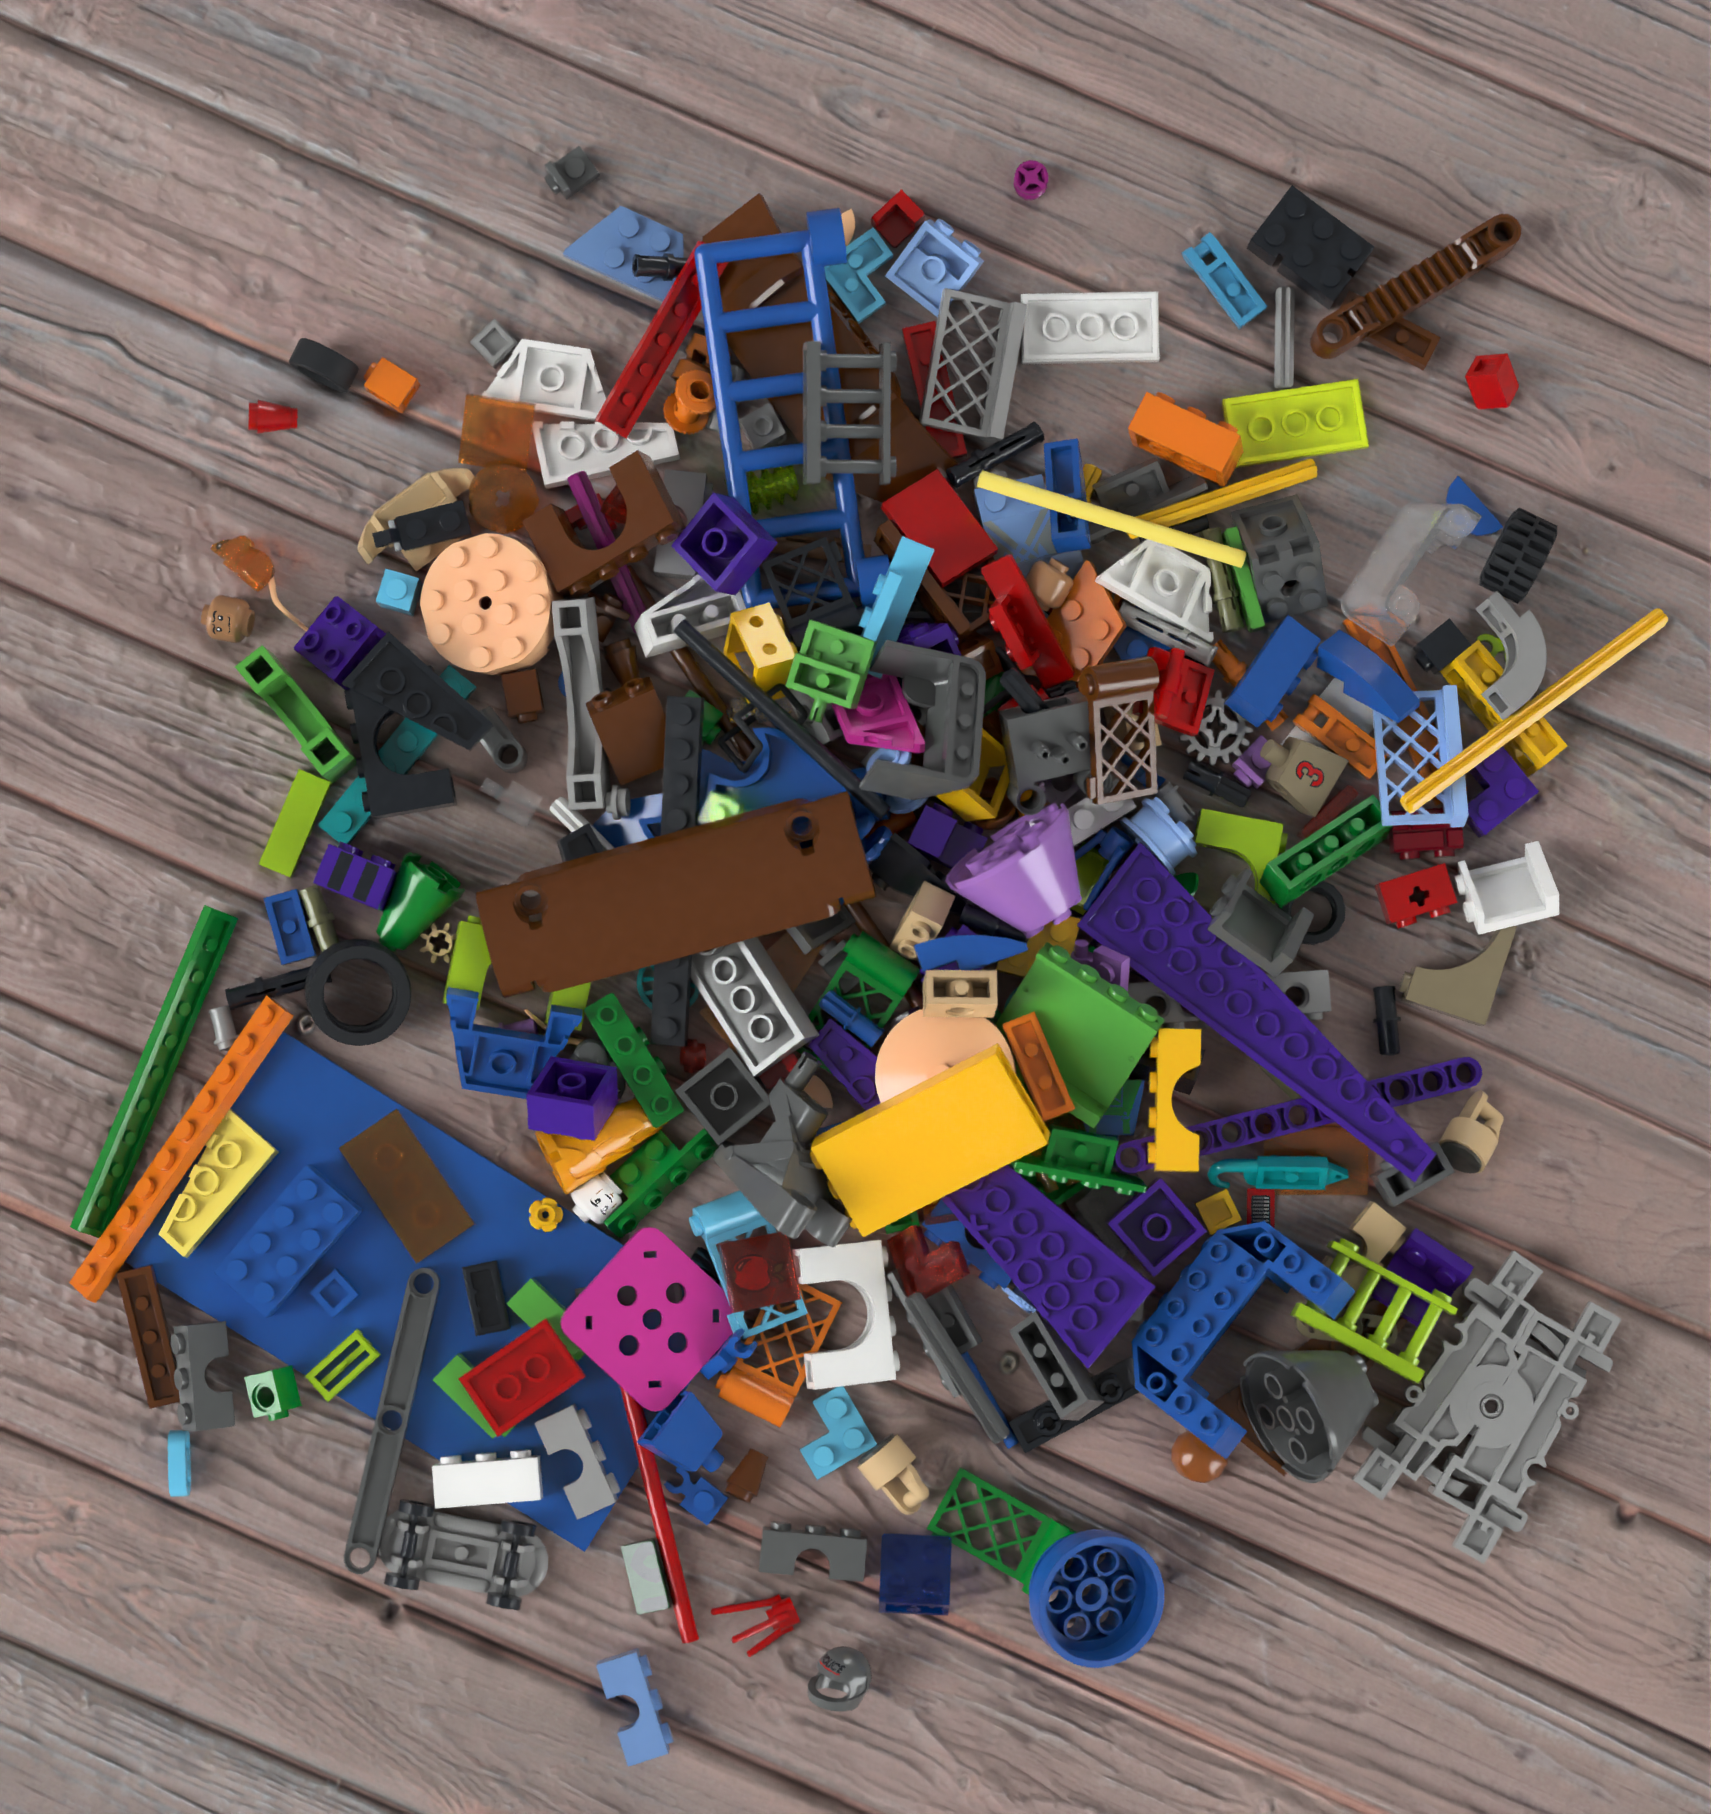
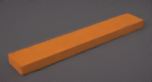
[1342,606,1468,806]

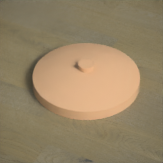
[875,1009,1016,1103]

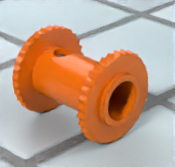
[663,369,716,435]

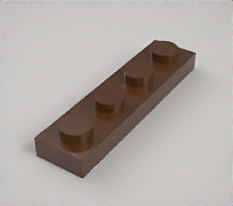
[116,1264,180,1409]

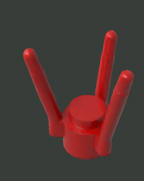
[711,1594,800,1657]

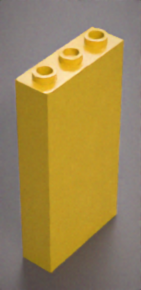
[810,1043,1050,1237]

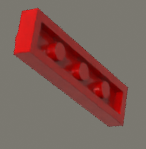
[902,321,967,459]

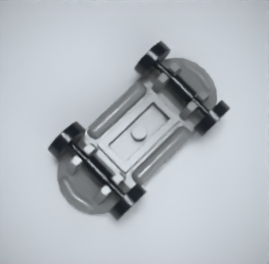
[379,1499,548,1610]

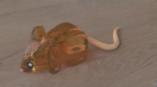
[210,536,308,631]

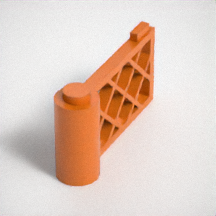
[715,1272,842,1428]

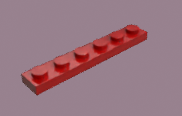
[595,240,729,439]

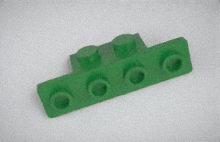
[584,993,684,1128]
[1010,1124,1148,1195]
[604,1128,719,1238]

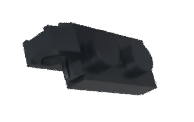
[372,500,472,552]

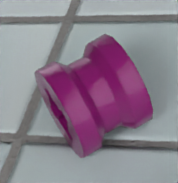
[1013,160,1048,200]

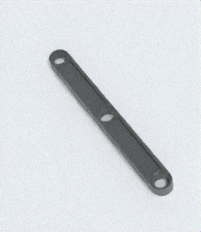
[344,1268,441,1574]

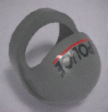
[808,1646,872,1712]

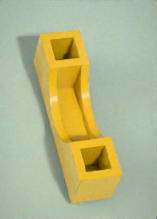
[1148,1028,1201,1172]

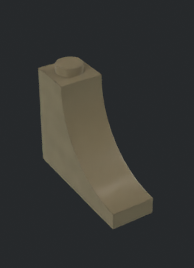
[1398,926,1517,1026]

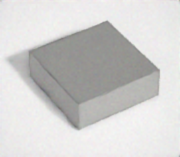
[470,318,518,368]

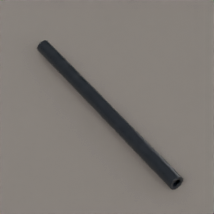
[673,619,891,820]

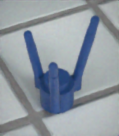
[1074,826,1134,911]

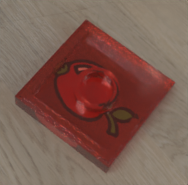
[718,1232,801,1314]

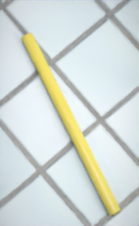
[977,470,1246,568]

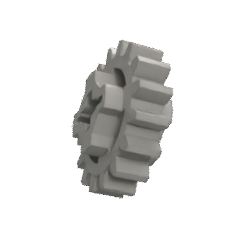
[1179,690,1253,766]

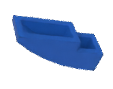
[1044,438,1091,553]
[1317,630,1420,723]
[913,935,1028,973]

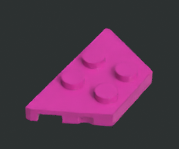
[831,674,925,753]

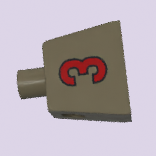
[1260,737,1349,817]

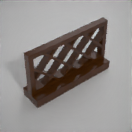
[874,519,995,646]

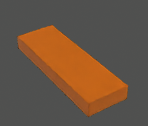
[1002,1011,1075,1122]

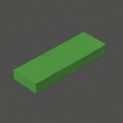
[1222,526,1265,633]

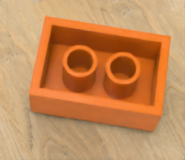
[1128,392,1243,487]

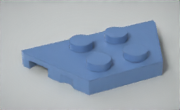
[563,206,684,302]

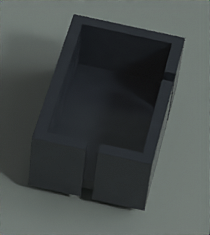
[1247,185,1375,310]

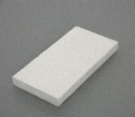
[1020,292,1160,364]

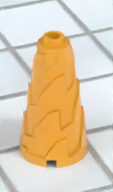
[535,1098,670,1195]

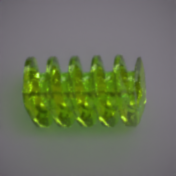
[724,465,800,515]

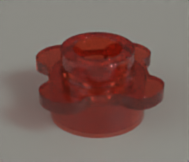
[680,1038,706,1073]

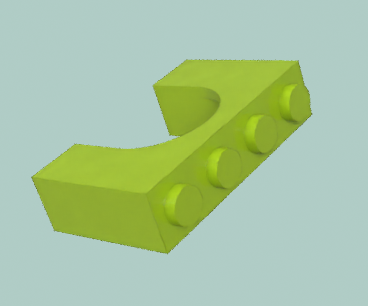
[1194,808,1288,918]
[442,916,591,1031]

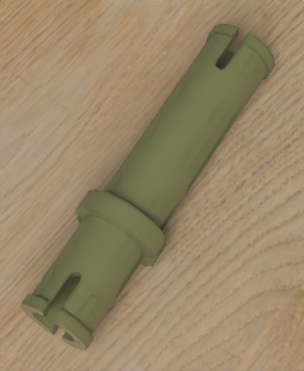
[1199,527,1244,633]

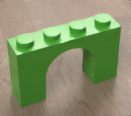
[235,645,357,783]
[433,1277,585,1439]

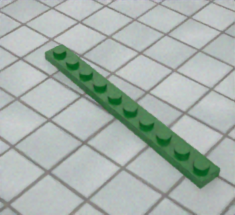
[70,905,238,1238]

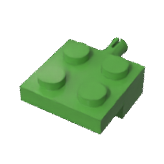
[785,620,878,723]

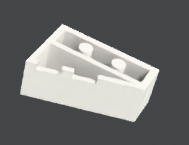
[634,574,746,658]

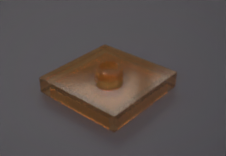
[458,393,536,473]

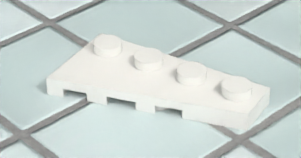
[531,421,680,489]

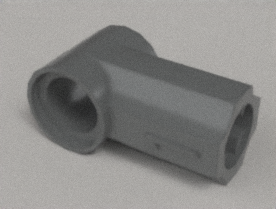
[479,706,528,773]

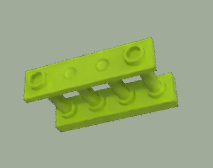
[1290,1238,1458,1384]

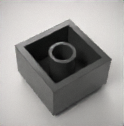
[675,1047,771,1146]

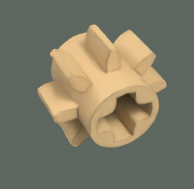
[420,923,456,963]

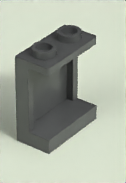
[1207,868,1314,978]

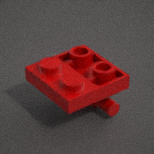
[1132,647,1215,736]

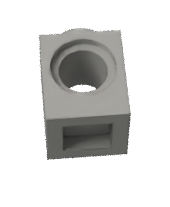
[739,403,787,450]

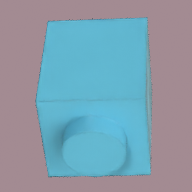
[376,568,423,616]

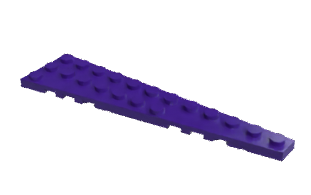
[1077,842,1436,1182]
[808,1018,1156,1369]

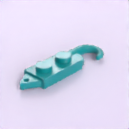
[1207,1155,1349,1190]

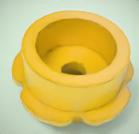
[529,1197,563,1232]

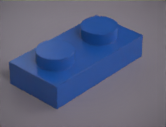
[263,889,317,966]

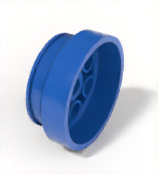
[1029,1529,1164,1668]

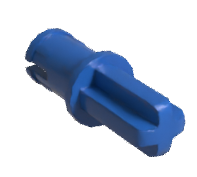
[819,990,885,1048]

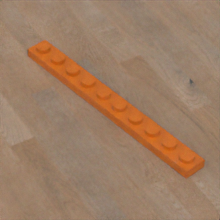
[69,995,294,1303]

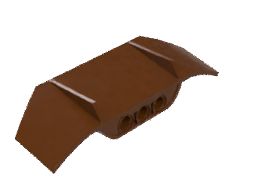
[703,193,958,503]

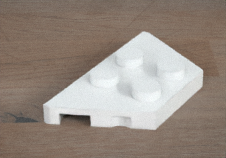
[480,339,606,421]
[1095,539,1214,644]

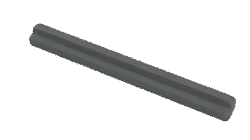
[904,1292,1009,1444]

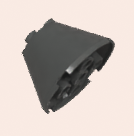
[1240,1350,1379,1483]

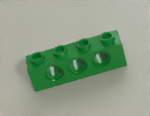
[1259,794,1392,908]

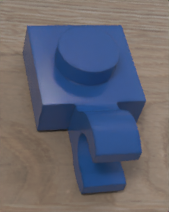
[700,1329,758,1380]

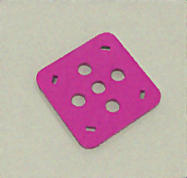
[560,1227,741,1412]

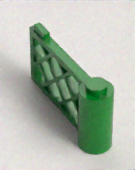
[796,931,921,1075]
[927,1467,1078,1595]

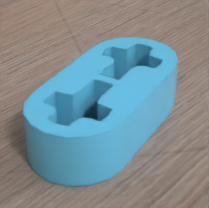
[168,1430,191,1497]

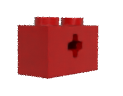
[1374,863,1458,929]

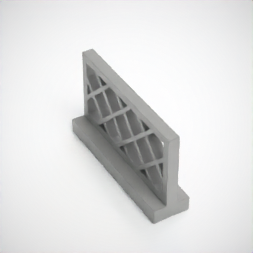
[919,288,1027,443]

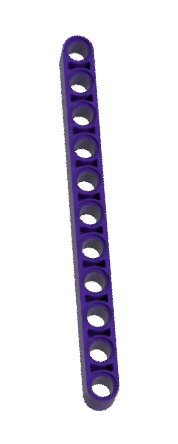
[1113,1057,1482,1174]

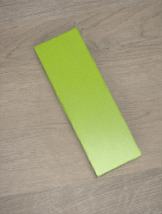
[259,769,332,878]

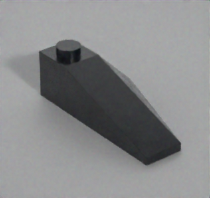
[869,833,986,917]

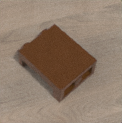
[586,676,666,786]

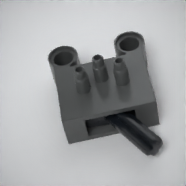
[998,668,1113,815]

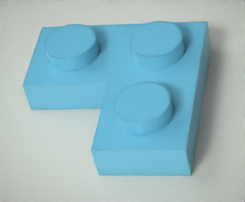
[824,227,893,324]
[800,1386,877,1480]

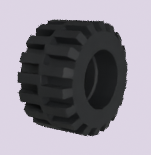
[1480,508,1557,604]

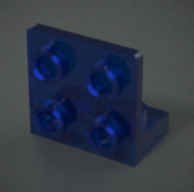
[878,1533,952,1616]

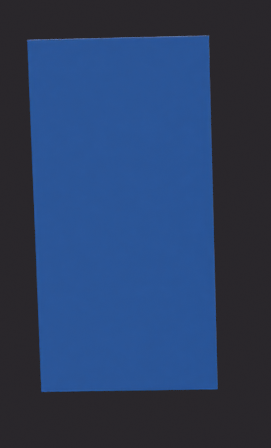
[125,1031,719,1552]

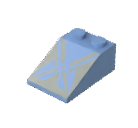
[973,474,1056,563]

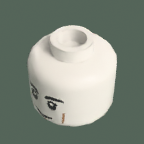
[571,1172,622,1224]

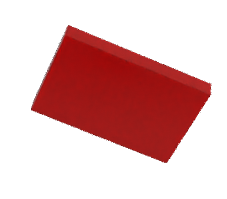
[881,469,998,588]
[458,1318,586,1437]

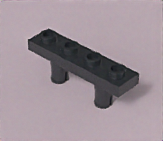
[1008,1356,1139,1453]

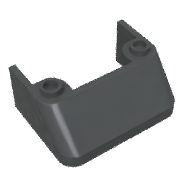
[859,640,986,800]

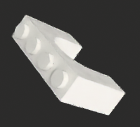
[792,1240,900,1390]

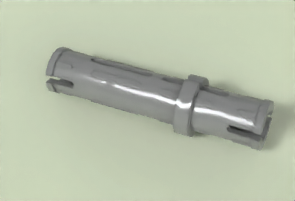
[1119,601,1218,667]

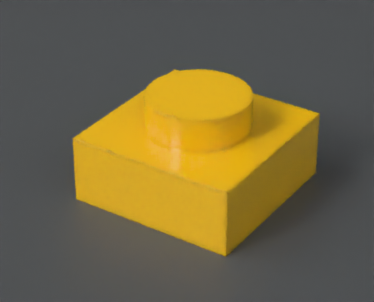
[1194,1188,1242,1235]

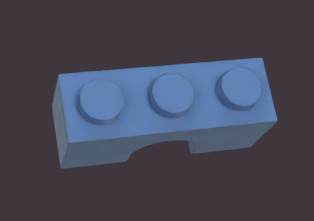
[596,1648,674,1767]

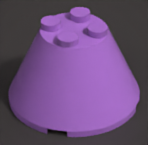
[946,803,1082,938]

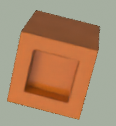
[363,357,420,413]

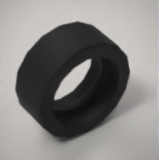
[289,338,359,392]
[1278,880,1346,945]

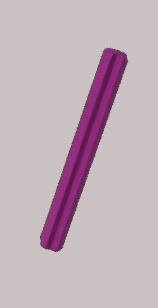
[567,471,646,633]

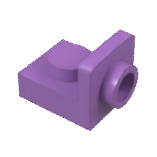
[1231,735,1271,789]

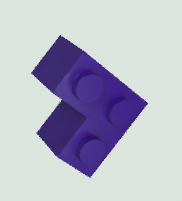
[1466,746,1539,838]
[908,803,988,869]

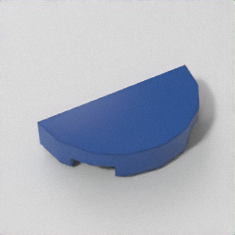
[1446,476,1503,536]

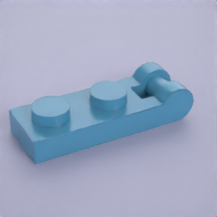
[1182,232,1268,329]

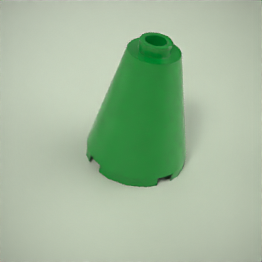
[376,852,465,952]

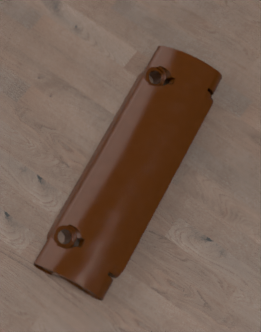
[476,791,877,998]

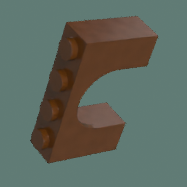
[522,450,686,598]

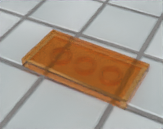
[339,1109,475,1264]

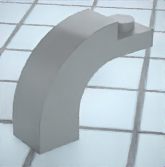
[1476,591,1547,721]

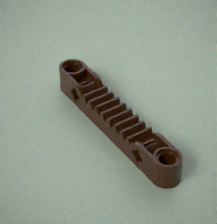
[1310,214,1521,359]

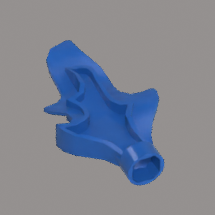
[592,728,891,848]

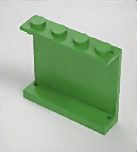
[995,942,1165,1128]

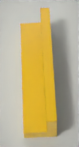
[1439,639,1568,777]

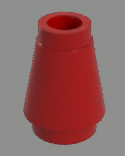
[248,400,298,434]

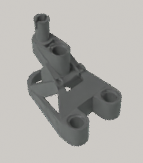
[712,1051,852,1247]

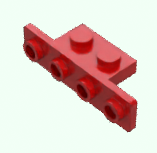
[981,554,1075,689]

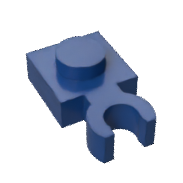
[664,1468,729,1526]

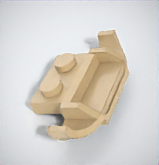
[358,468,480,571]

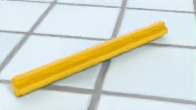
[1127,458,1318,539]

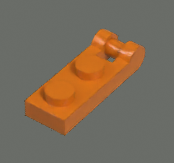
[1292,694,1387,780]

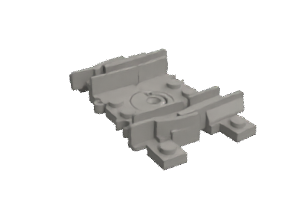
[1352,1250,1621,1564]

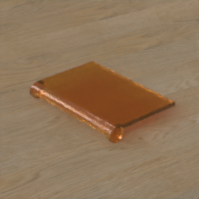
[1263,1124,1368,1195]

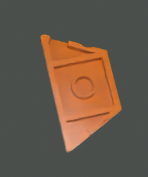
[1016,560,1127,682]

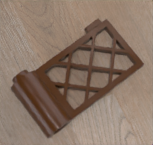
[1078,656,1159,805]

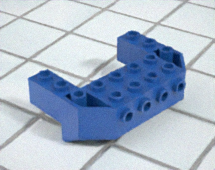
[1132,1221,1356,1459]

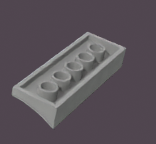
[691,937,820,1077]

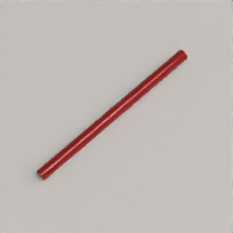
[620,1387,699,1643]

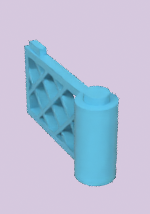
[689,1190,808,1339]

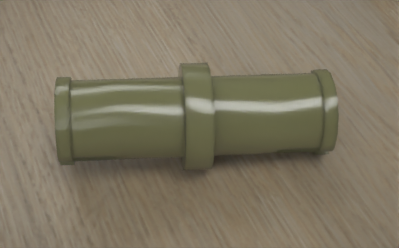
[298,885,340,952]

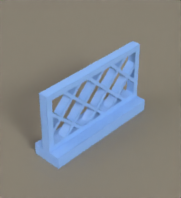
[1372,685,1469,828]

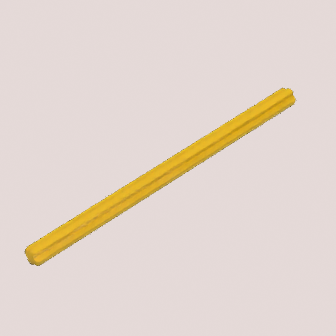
[1400,608,1668,813]

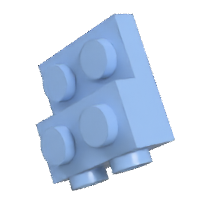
[885,218,984,317]

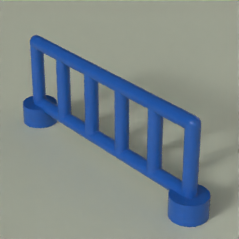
[694,208,890,610]

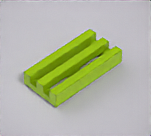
[305,1329,381,1402]

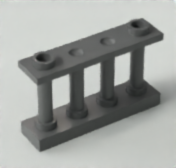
[803,341,897,485]

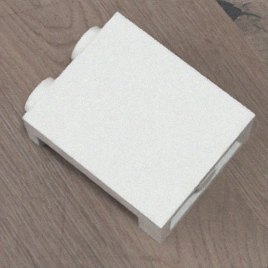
[1453,841,1559,935]

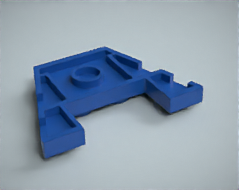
[446,987,583,1099]

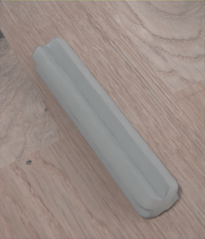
[1274,287,1295,389]

